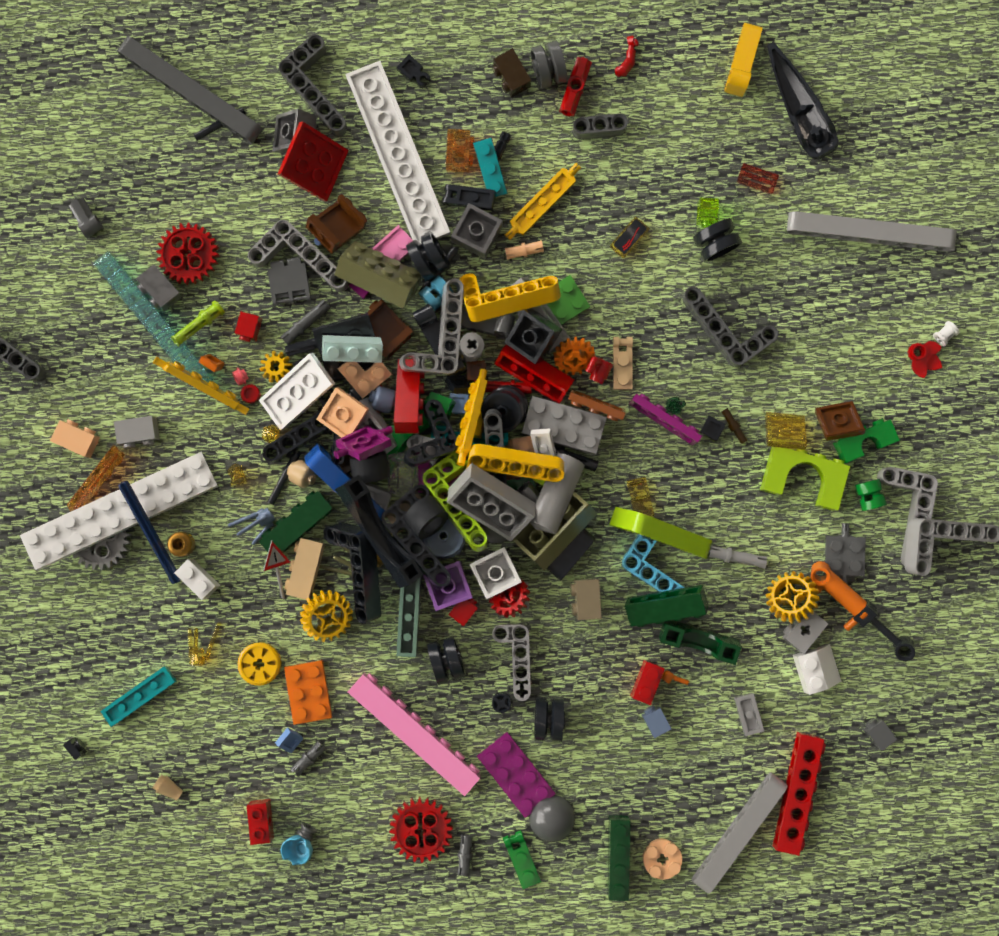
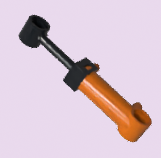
[811,561,915,662]

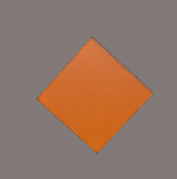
[199,354,225,372]

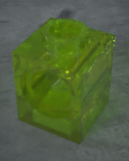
[696,198,719,228]

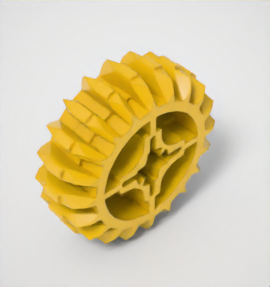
[766,571,820,624]
[300,590,353,642]

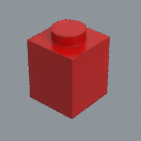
[235,311,262,343]
[448,598,478,627]

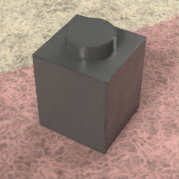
[862,718,897,751]

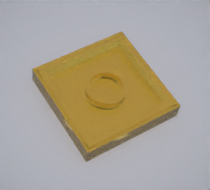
[765,412,807,450]

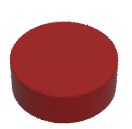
[240,384,261,404]

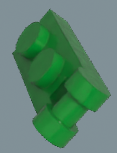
[503,830,541,889]

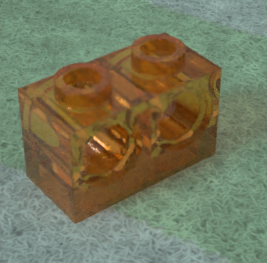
[446,129,474,173]

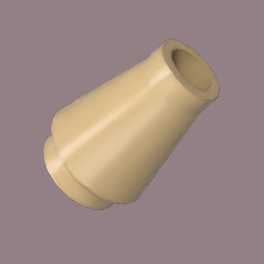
[152,774,183,801]

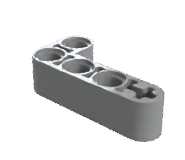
[492,623,531,701]

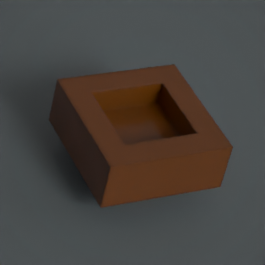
[466,360,487,382]

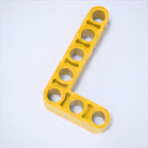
[460,273,561,322]
[466,444,564,482]

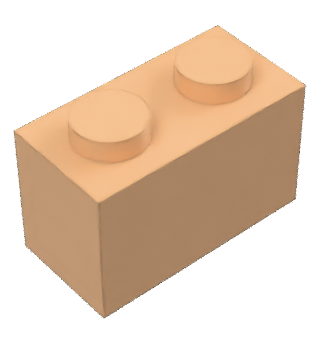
[50,419,100,458]

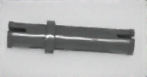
[280,299,331,345]

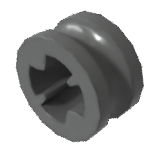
[297,822,317,840]

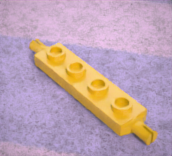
[505,163,581,240]
[153,356,249,415]
[455,369,488,466]

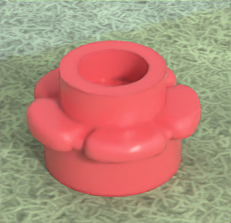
[232,367,249,386]

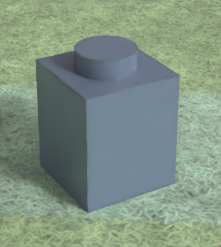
[642,705,671,738]

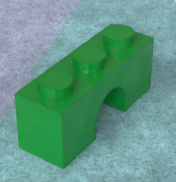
[833,418,900,463]

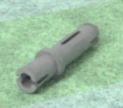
[708,545,767,569]

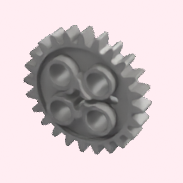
[73,529,132,570]

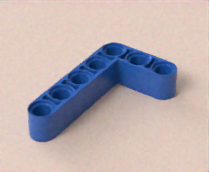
[304,443,385,519]

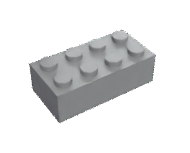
[521,396,607,456]
[447,463,535,541]

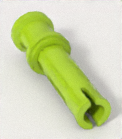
[171,300,225,346]

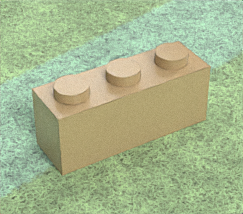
[284,538,325,600]

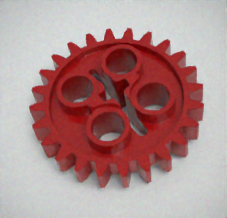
[156,222,220,285]
[389,796,453,863]

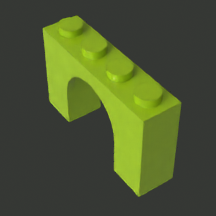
[760,443,850,511]

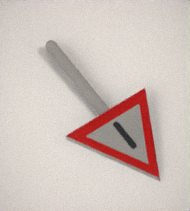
[263,540,291,599]

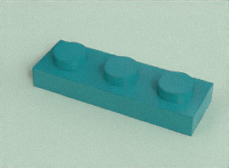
[473,138,508,197]

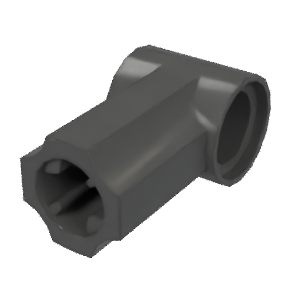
[69,198,104,238]

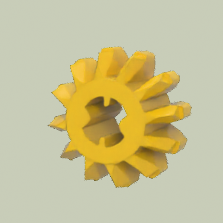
[260,351,293,383]

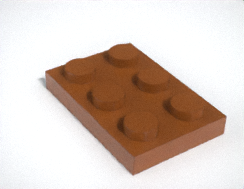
[568,389,626,421]

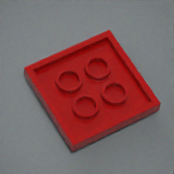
[278,122,349,201]

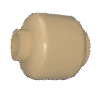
[287,460,317,488]

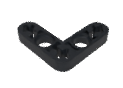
[404,400,458,467]

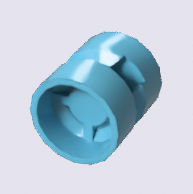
[418,275,454,311]

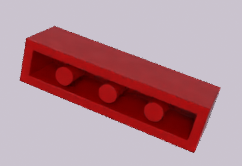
[494,344,575,404]
[394,359,425,434]

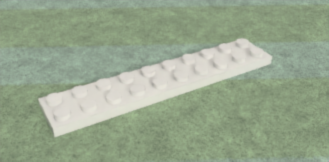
[345,61,451,244]
[20,452,218,571]

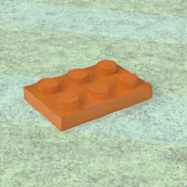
[284,660,333,725]

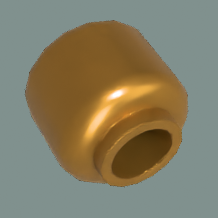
[167,532,195,557]

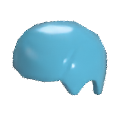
[280,835,313,865]

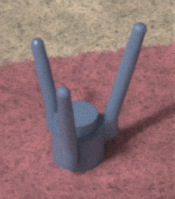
[228,507,276,545]

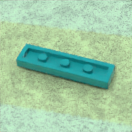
[100,666,177,727]

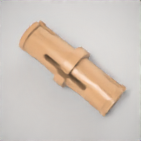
[505,240,544,260]

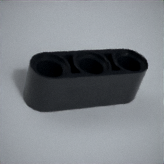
[547,528,596,581]

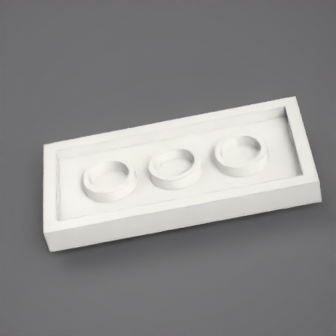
[259,353,335,430]

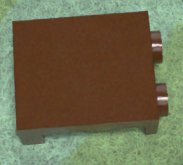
[306,194,367,254]
[362,299,415,360]

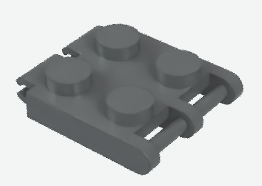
[267,257,311,307]

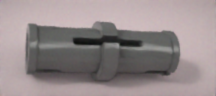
[290,740,327,777]
[457,834,473,877]

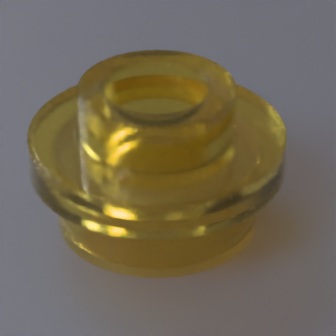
[262,425,279,444]

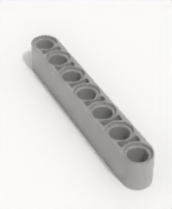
[692,772,788,894]

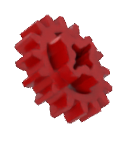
[489,578,530,618]

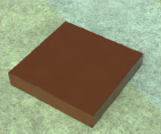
[815,401,865,441]

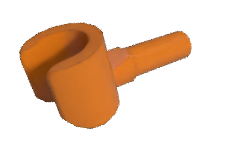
[661,670,689,685]

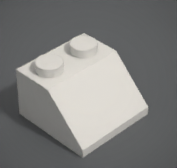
[470,547,521,599]
[793,644,842,695]

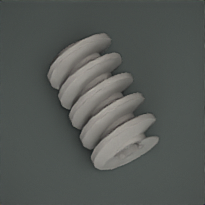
[459,332,484,362]

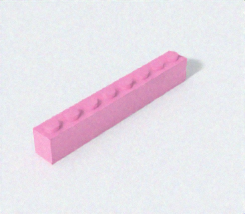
[348,673,481,796]

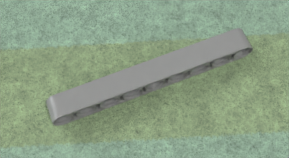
[786,212,957,252]

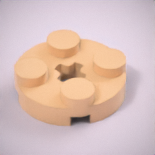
[643,838,682,880]

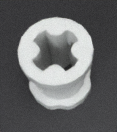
[933,321,960,346]

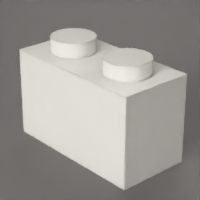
[175,559,220,600]

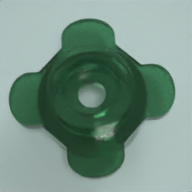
[665,397,686,414]

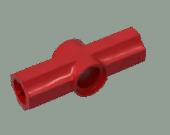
[559,57,592,117]

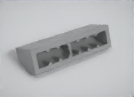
[529,453,585,534]

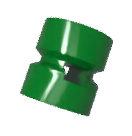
[855,479,887,511]

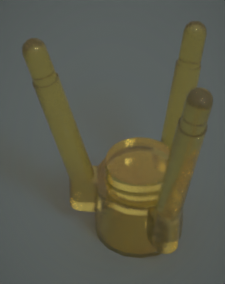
[188,622,221,666]

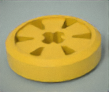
[238,642,282,686]

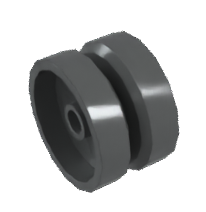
[530,40,568,89]

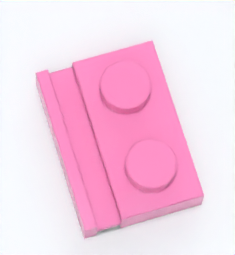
[372,225,413,261]

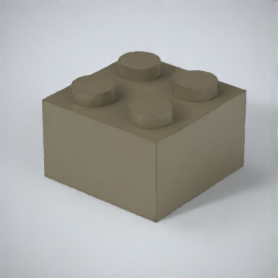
[570,578,602,620]

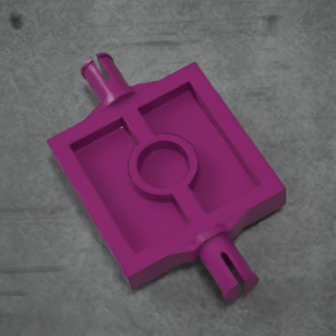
[334,426,393,461]

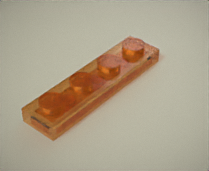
[67,444,125,511]

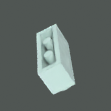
[322,335,383,363]

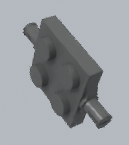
[824,523,866,585]

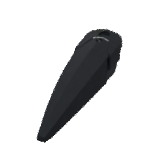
[767,42,839,159]

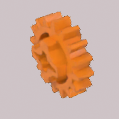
[553,337,595,375]

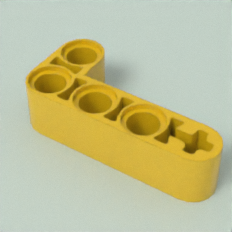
[724,22,763,97]

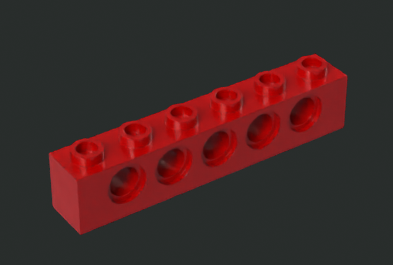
[772,731,826,856]

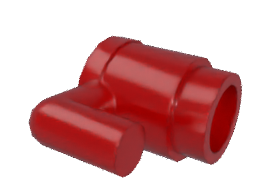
[585,356,614,385]

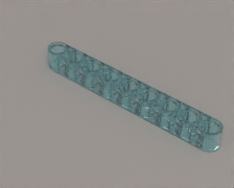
[93,251,214,392]

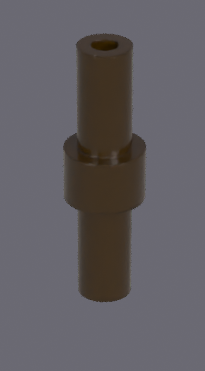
[721,408,748,444]

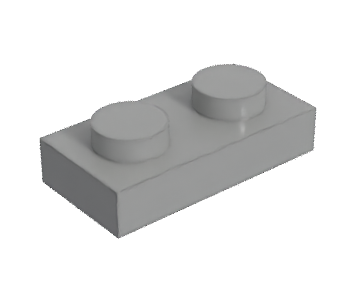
[734,693,764,736]

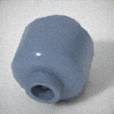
[368,386,396,413]

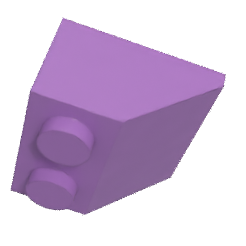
[423,561,473,611]

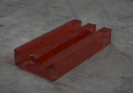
[737,163,779,194]

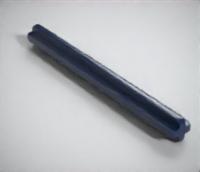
[118,480,181,584]

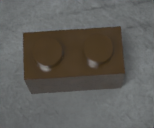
[492,48,531,98]

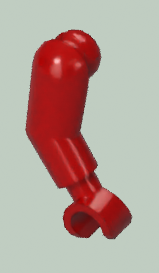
[615,36,639,77]

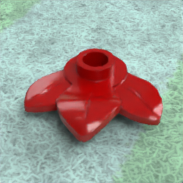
[907,341,942,378]

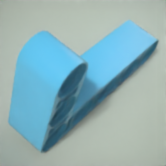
[622,534,685,592]

